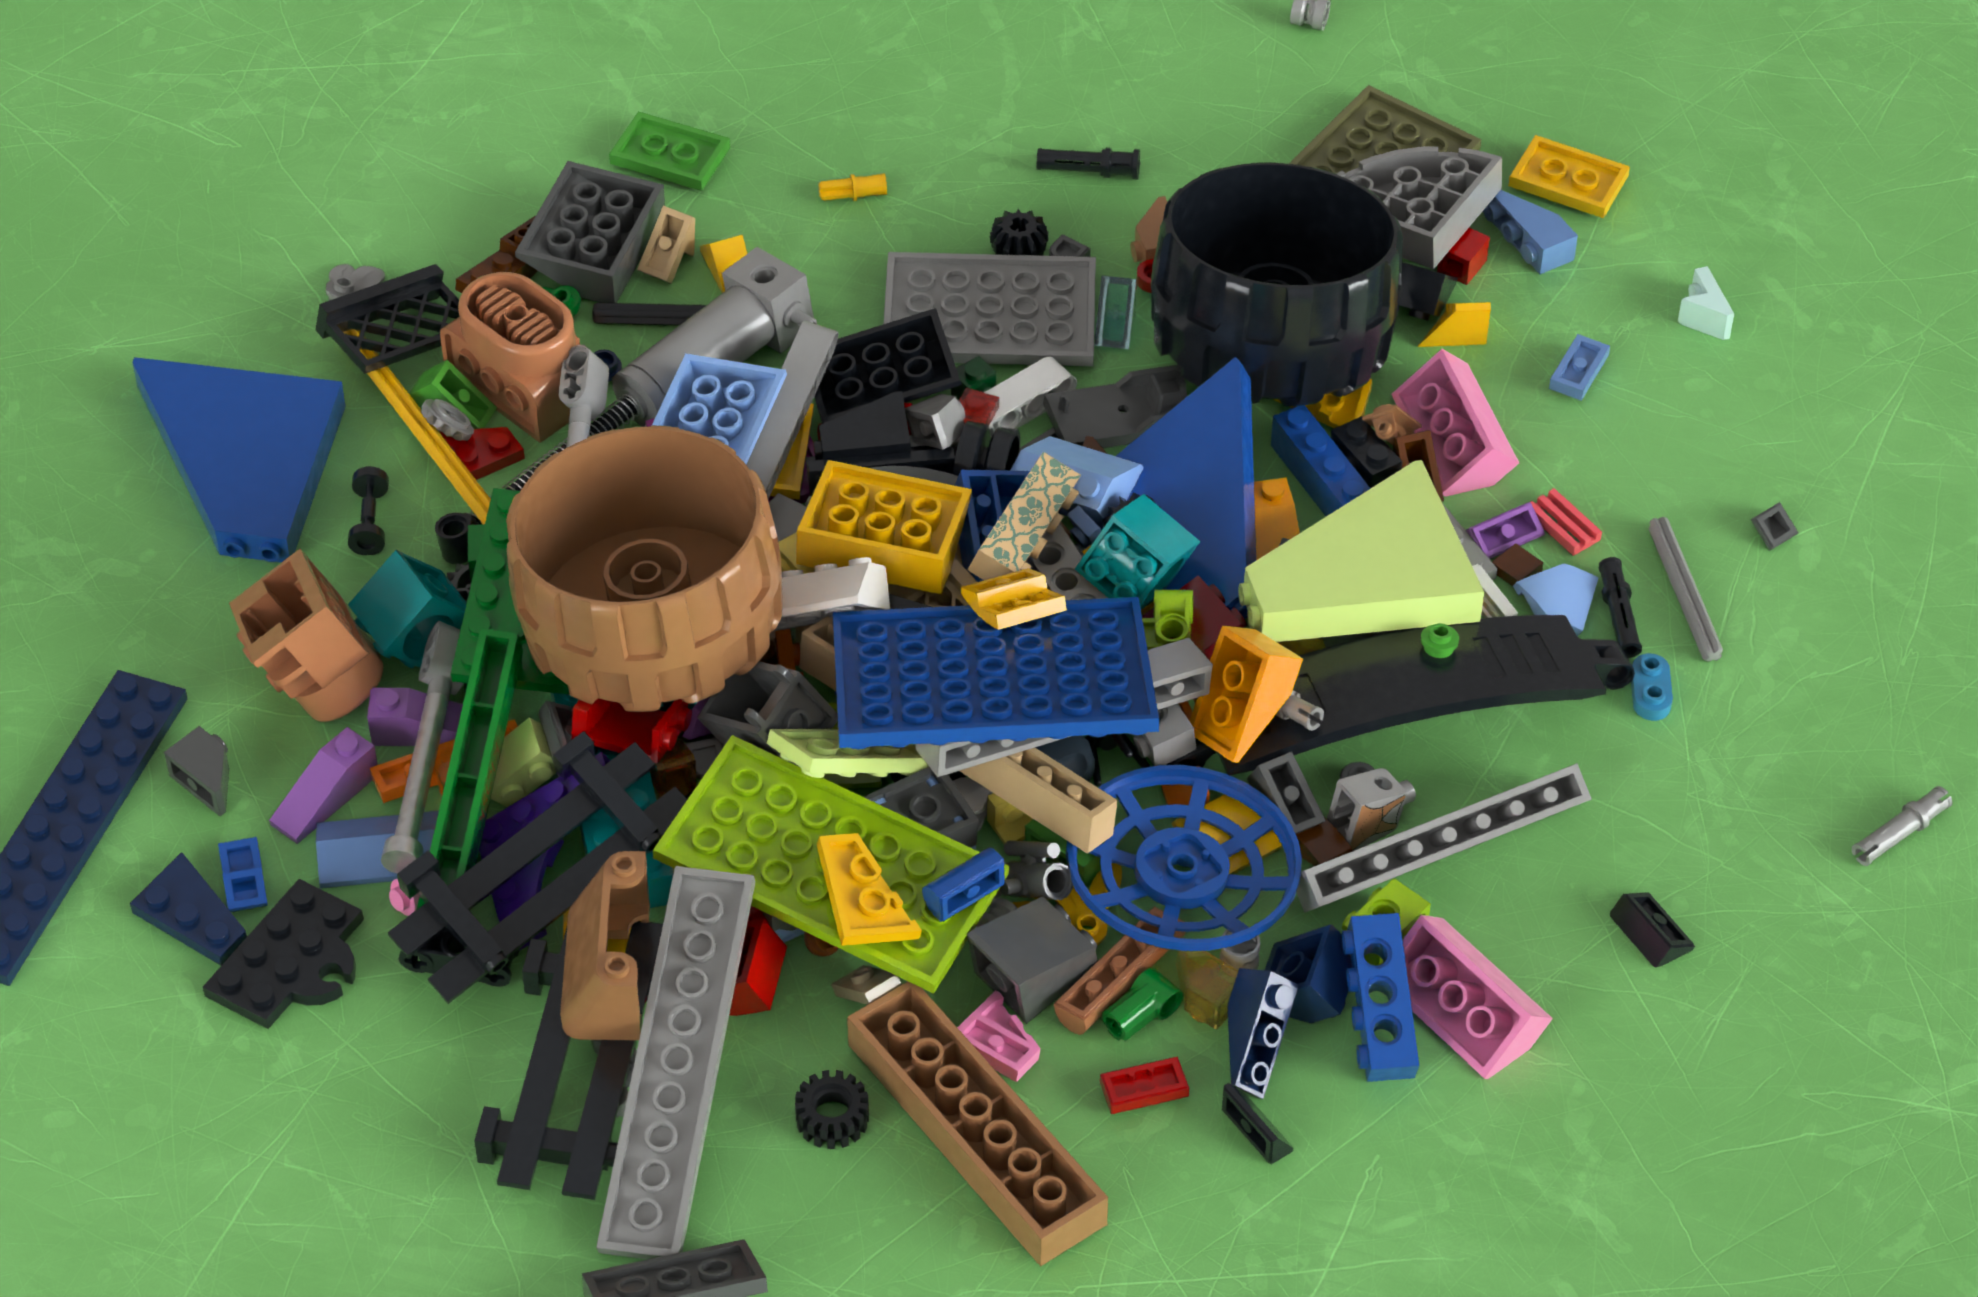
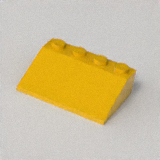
[796,460,972,594]

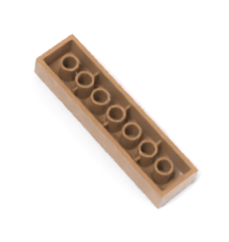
[847,981,1108,1267]

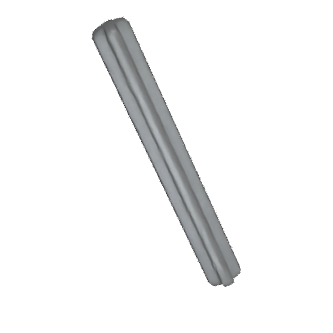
[1649,517,1723,662]

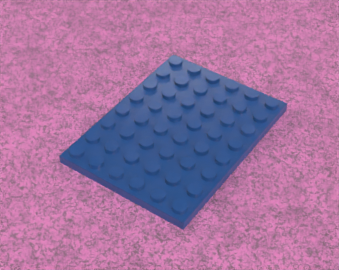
[833,597,1159,750]

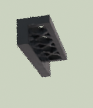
[805,446,955,496]

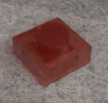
[959,388,999,427]

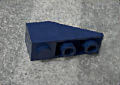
[1227,968,1299,1099]

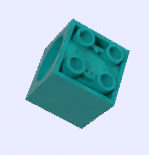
[1075,494,1200,610]
[348,550,467,668]

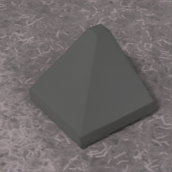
[1751,502,1798,551]

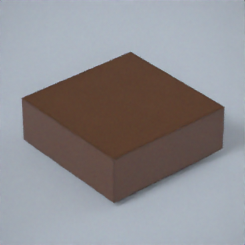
[1492,543,1543,586]

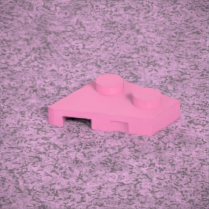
[957,990,1041,1082]

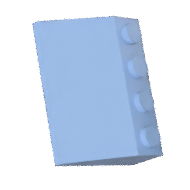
[652,353,787,464]

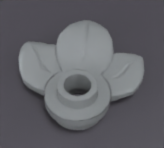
[326,264,385,301]

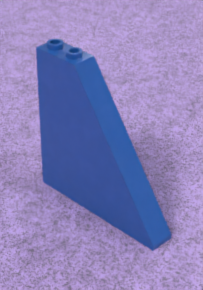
[132,357,346,562]
[1099,357,1256,619]

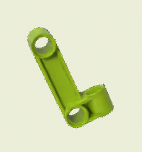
[1142,590,1193,650]

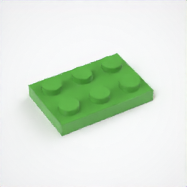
[609,111,730,191]

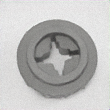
[421,399,474,441]

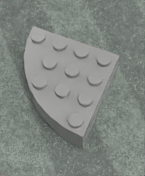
[1337,146,1502,269]

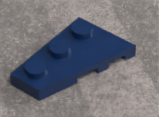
[130,852,247,966]

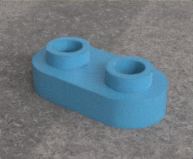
[1631,653,1673,721]

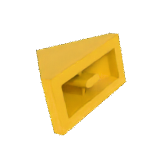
[700,235,748,293]

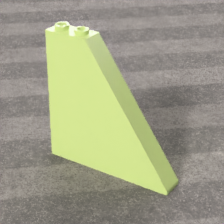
[1238,460,1484,642]

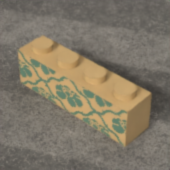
[967,452,1081,580]

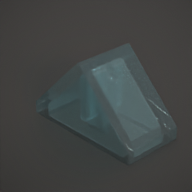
[1094,275,1137,349]

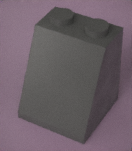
[967,896,1097,1024]

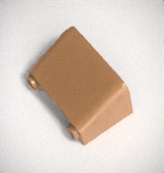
[560,851,650,1040]

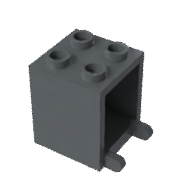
[697,661,838,766]

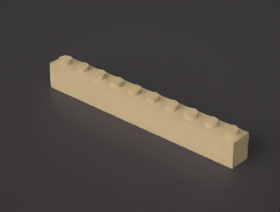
[799,616,1118,854]

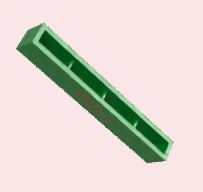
[416,627,523,910]

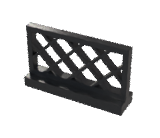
[315,264,459,374]

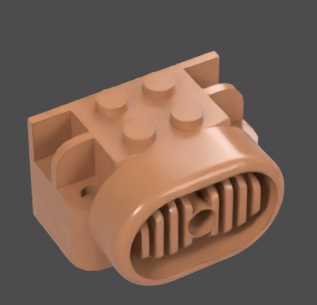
[440,272,580,443]
[229,549,384,722]

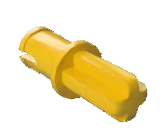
[818,173,887,201]

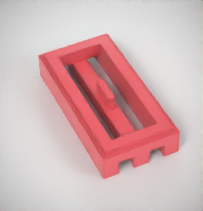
[1531,488,1602,556]

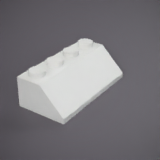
[774,557,890,631]

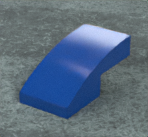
[218,837,268,912]

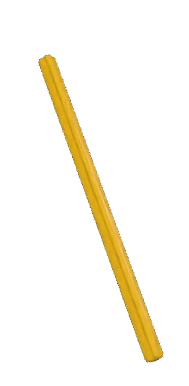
[343,329,491,524]

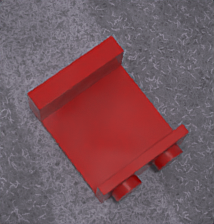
[571,698,692,764]

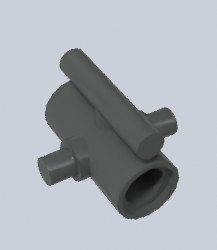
[1000,840,1073,900]

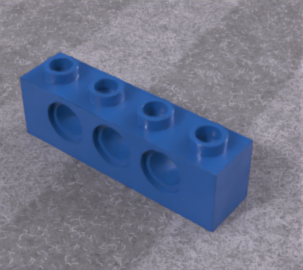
[1342,913,1419,1082]

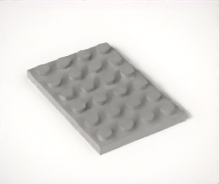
[883,252,1096,366]

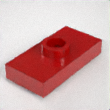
[1100,1056,1190,1114]

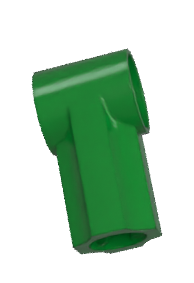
[1102,967,1184,1041]

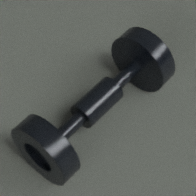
[348,466,389,555]

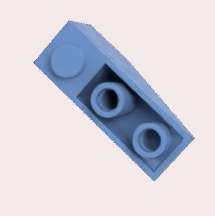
[1482,190,1578,274]

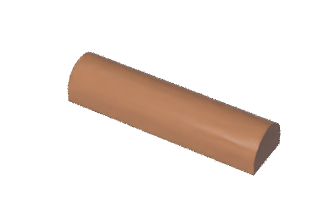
[1054,906,1186,1035]

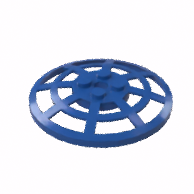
[1066,765,1302,951]

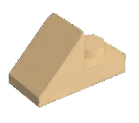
[637,205,695,284]

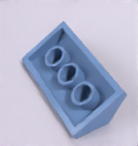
[316,811,439,889]

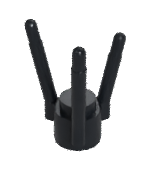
[1085,733,1151,787]

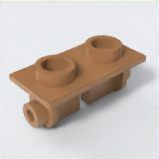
[1362,404,1422,445]

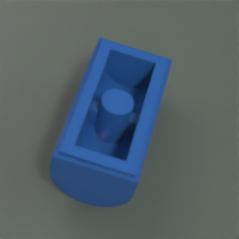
[922,847,1005,922]

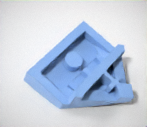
[1513,563,1599,637]

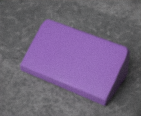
[1465,502,1545,559]

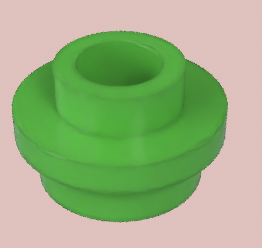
[1421,623,1459,658]

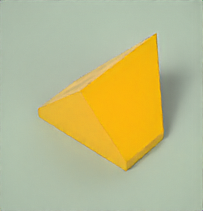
[1417,302,1491,347]

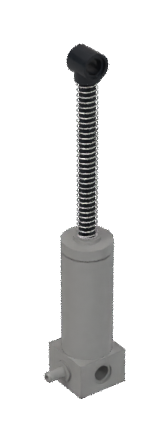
[435,247,817,564]

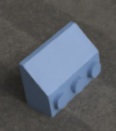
[1010,436,1144,528]

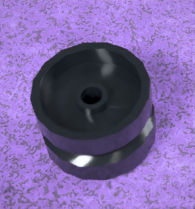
[953,421,1020,476]

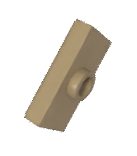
[831,965,902,1005]

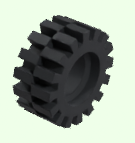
[795,1070,869,1149]

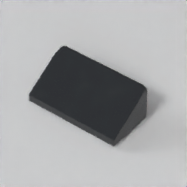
[1610,892,1695,967]
[1222,1083,1294,1164]

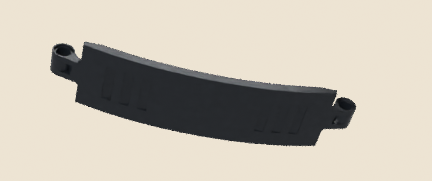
[1166,615,1635,775]

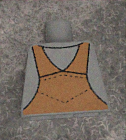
[1327,768,1416,851]

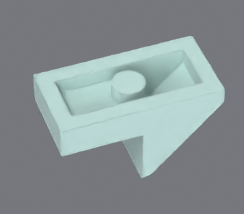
[1678,266,1734,340]

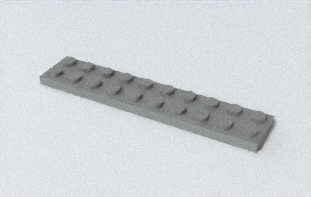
[596,866,756,1259]

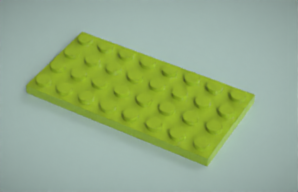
[653,735,1009,994]

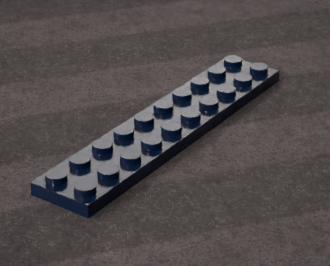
[0,670,188,986]

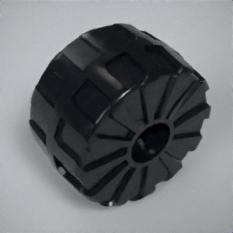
[1151,162,1403,406]

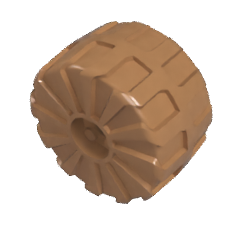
[506,425,783,712]

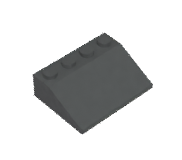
[515,161,665,303]

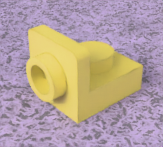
[987,793,1033,844]

